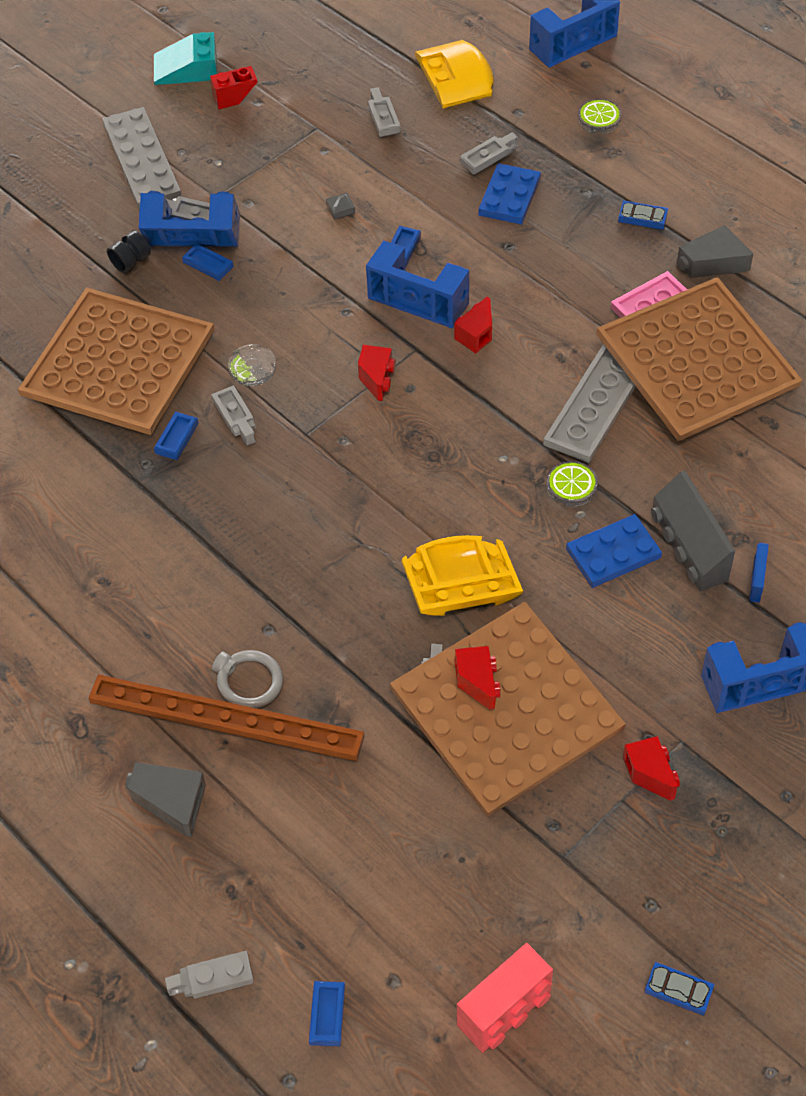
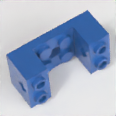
[529,0,620,68]
[138,191,240,247]
[366,240,469,329]
[701,622,806,713]

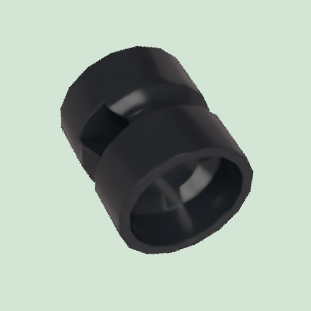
[106,230,151,273]

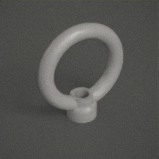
[212,650,283,708]

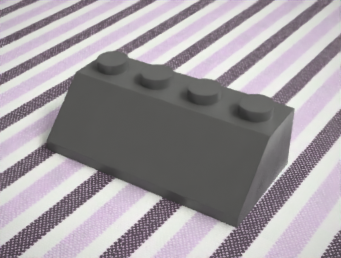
[651,471,735,591]

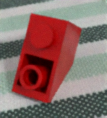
[210,66,258,109]
[454,297,492,354]
[358,344,396,401]
[454,646,501,709]
[623,736,680,801]

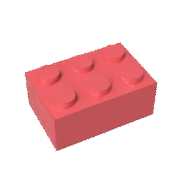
[457,943,553,1053]

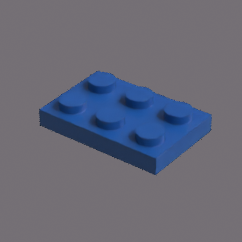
[478,163,541,224]
[566,514,662,588]

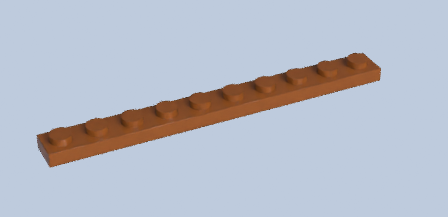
[88,674,365,761]

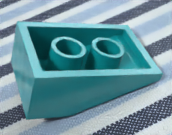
[154,32,218,85]

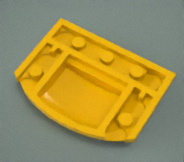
[415,40,494,108]
[401,535,523,616]

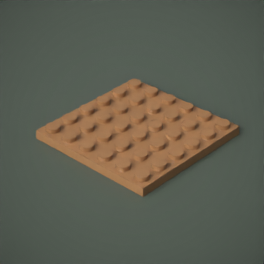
[596,277,803,442]
[18,287,215,435]
[390,602,626,818]

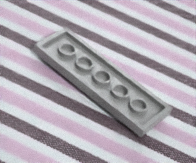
[102,107,182,209]
[543,344,636,463]

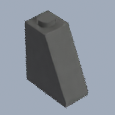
[677,225,754,278]
[126,762,206,837]

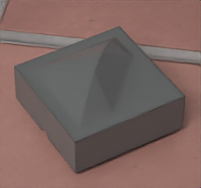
[326,193,355,219]

